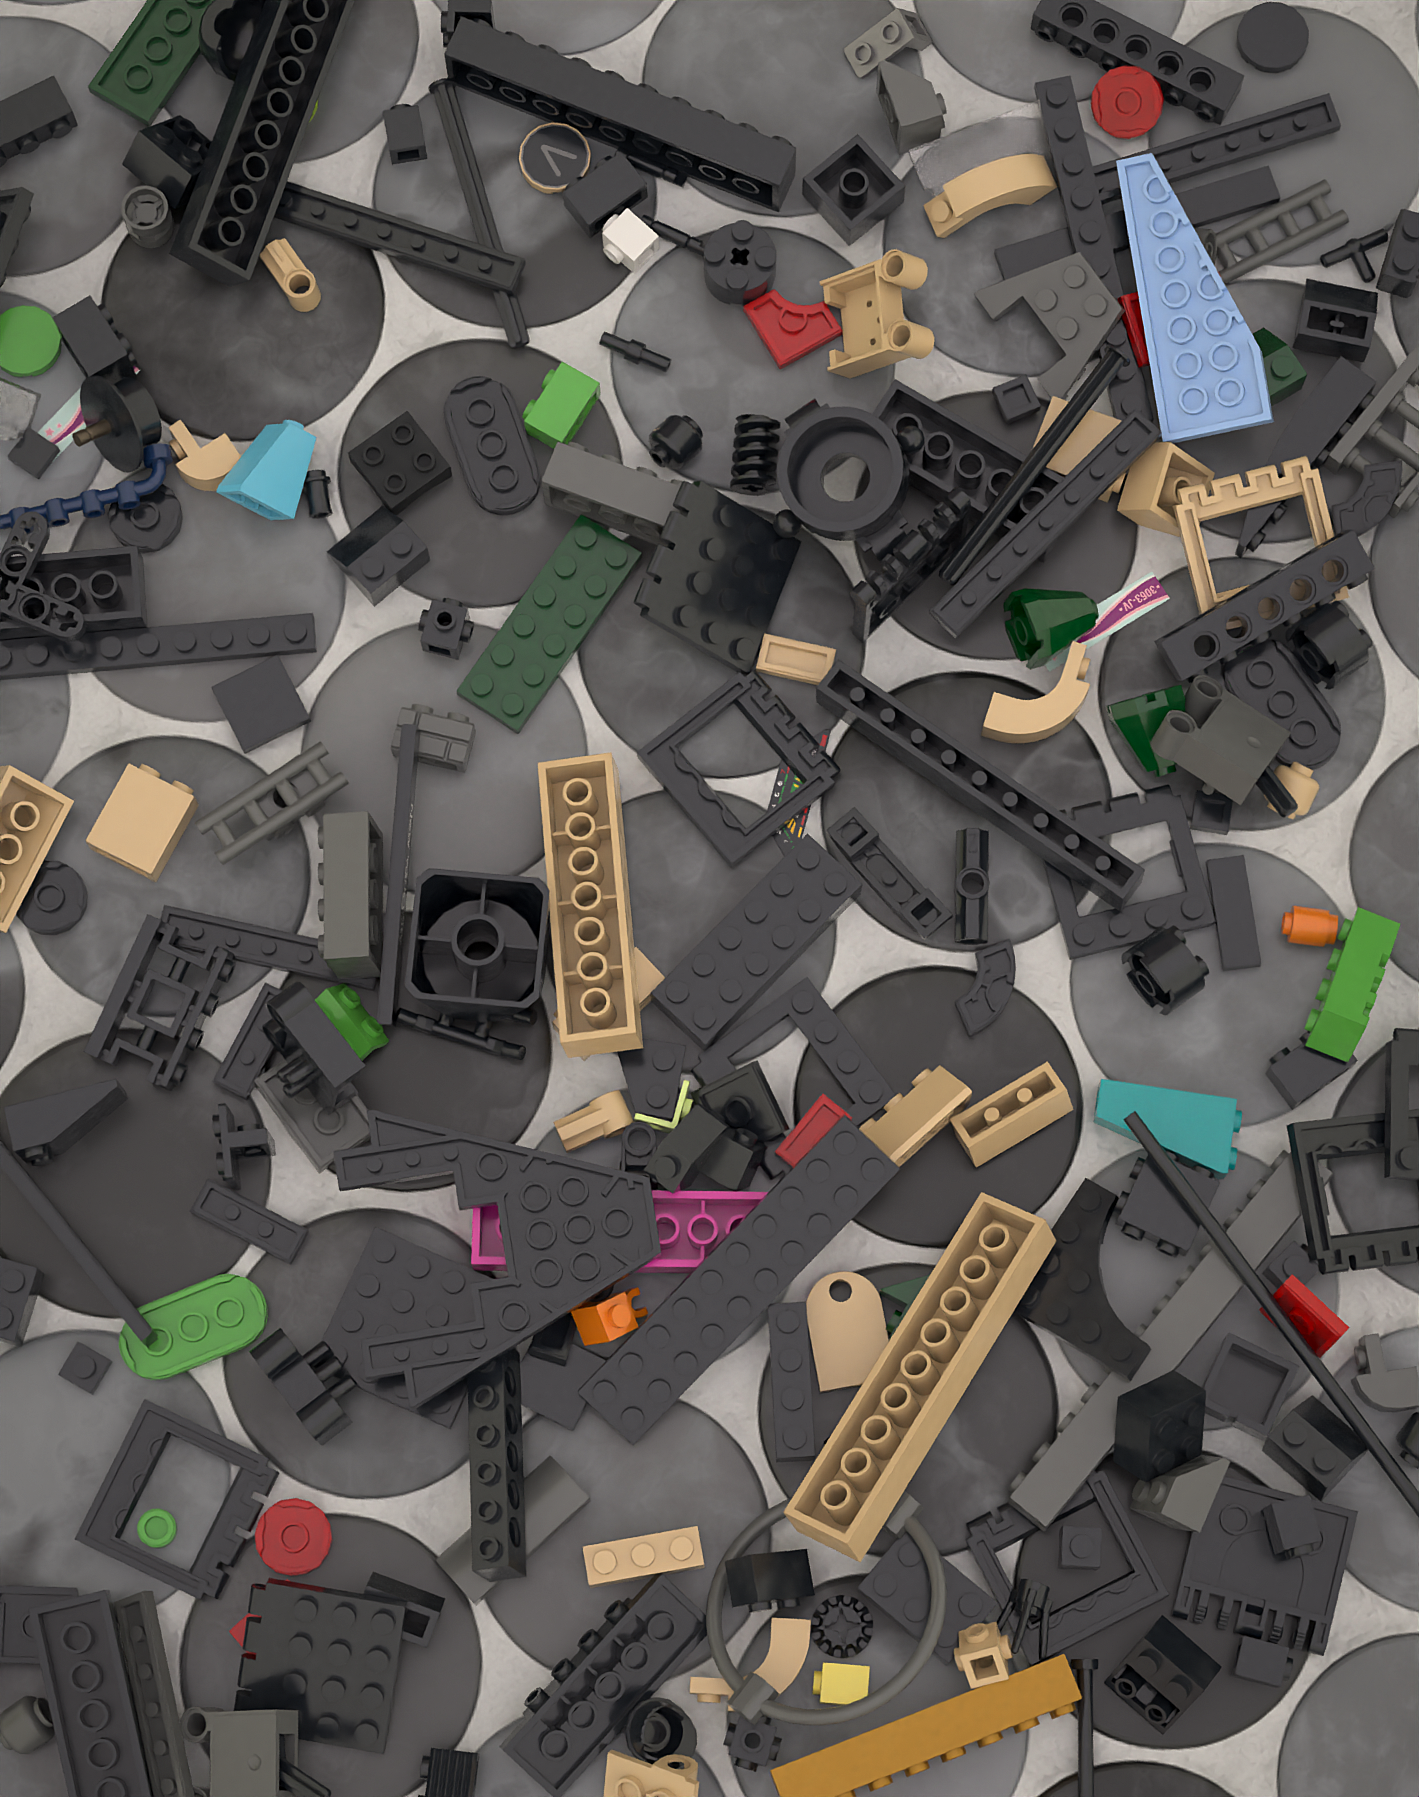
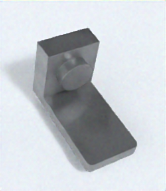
[844,8,933,79]

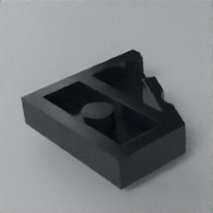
[617,1038,686,1121]

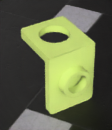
[634,1080,693,1133]

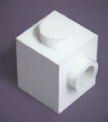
[602,208,659,274]

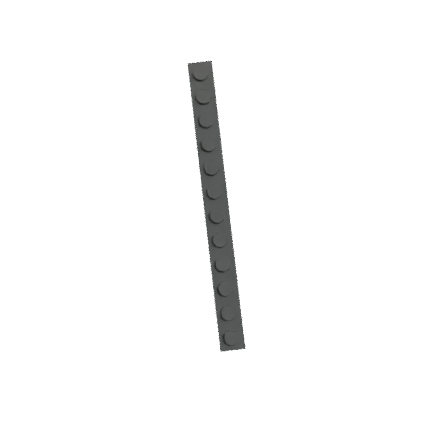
[1008,1150,1333,1532]

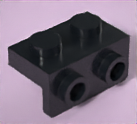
[441,0,496,48]

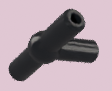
[1320,229,1388,283]

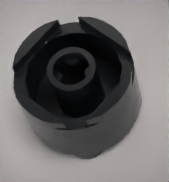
[703,220,776,306]
[1285,600,1373,690]
[1121,925,1209,1015]

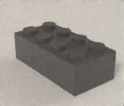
[541,442,682,547]
[318,811,383,979]

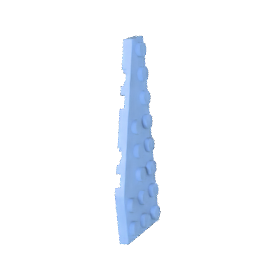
[1116,153,1274,444]

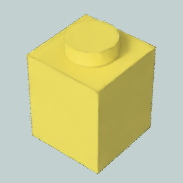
[812,1663,870,1705]

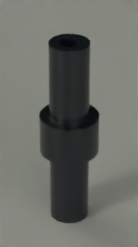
[599,331,671,372]

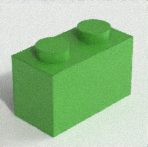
[522,362,601,449]

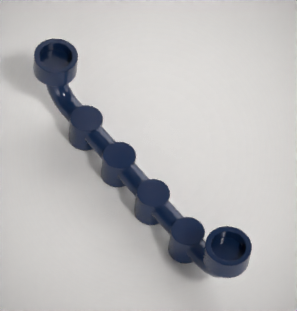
[0,443,173,534]

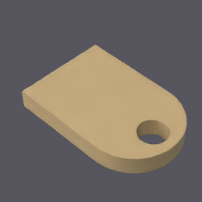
[806,1271,889,1393]

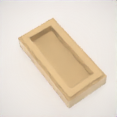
[756,633,836,685]

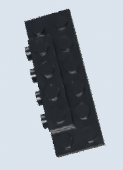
[499,1573,707,1797]

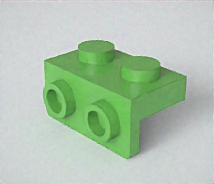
[315,984,389,1061]

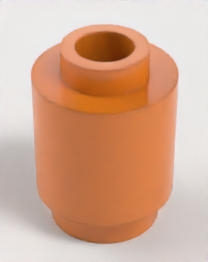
[1281,905,1338,947]

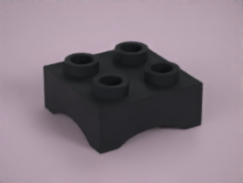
[348,411,452,515]

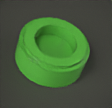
[137,1509,177,1548]

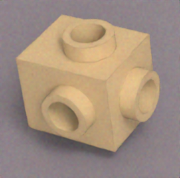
[954,1622,1013,1689]

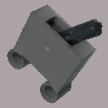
[1150,675,1298,818]
[180,1707,331,1797]

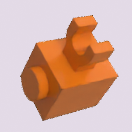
[571,1287,648,1346]

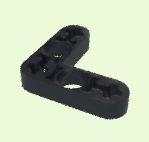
[0,511,87,642]

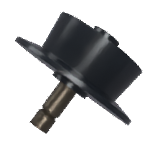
[72,375,162,473]

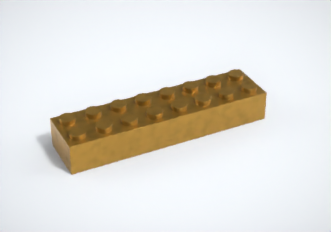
[770,1654,1082,1797]

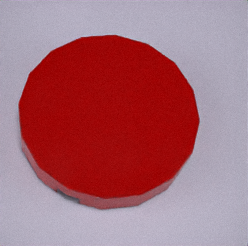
[1091,65,1164,139]
[255,1498,333,1577]

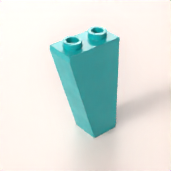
[1093,1079,1242,1179]

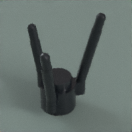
[997,1579,1053,1661]

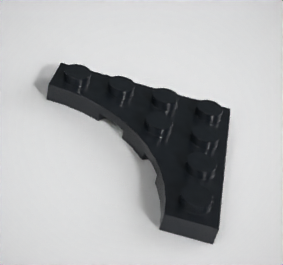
[1013,1178,1151,1381]

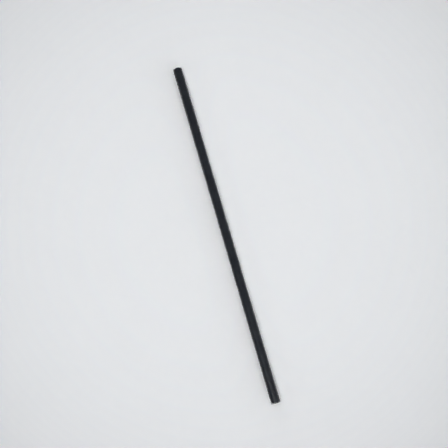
[1123,1111,1419,1517]

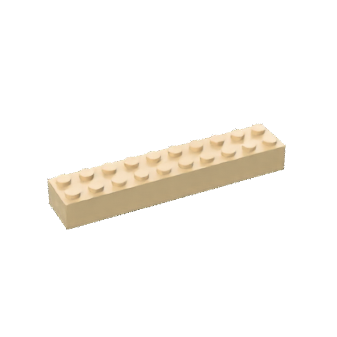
[783,1192,1056,1563]

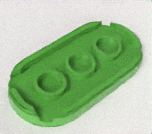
[119,1274,268,1380]

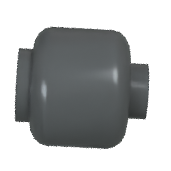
[0,1696,55,1754]

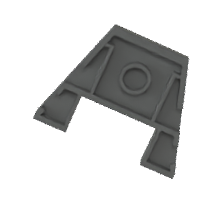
[974,252,1125,400]

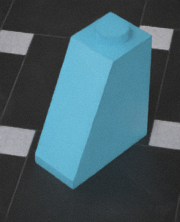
[216,420,317,520]

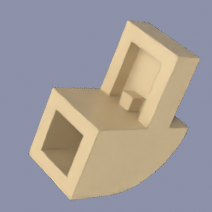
[168,420,241,491]

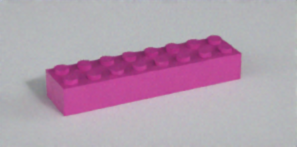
[471,1190,768,1273]

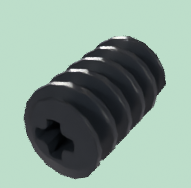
[730,414,781,496]

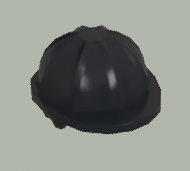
[625,1697,697,1769]

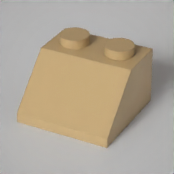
[1117,442,1215,537]

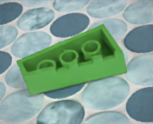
[1304,907,1400,1062]

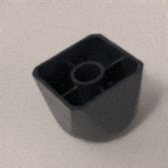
[405,868,550,1022]

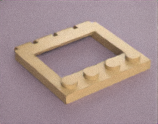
[1173,456,1349,630]

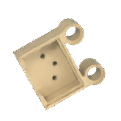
[819,249,934,378]

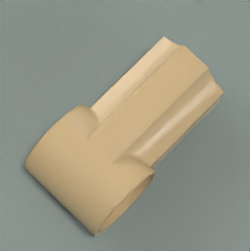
[259,238,321,312]
[553,1090,634,1153]

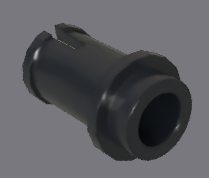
[303,470,333,519]

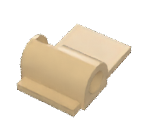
[604,1750,699,1797]

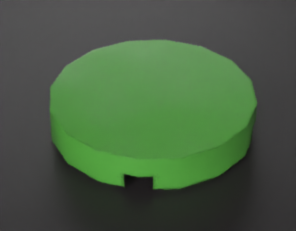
[0,305,62,377]

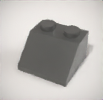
[876,60,947,155]
[1130,1455,1231,1533]

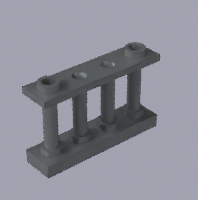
[1324,345,1419,518]

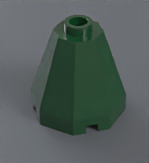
[1003,588,1099,670]
[1105,685,1185,777]

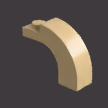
[923,154,1057,238]
[981,641,1090,743]
[689,1618,811,1712]

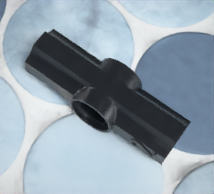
[954,828,990,945]

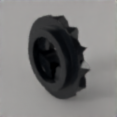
[811,1595,873,1658]

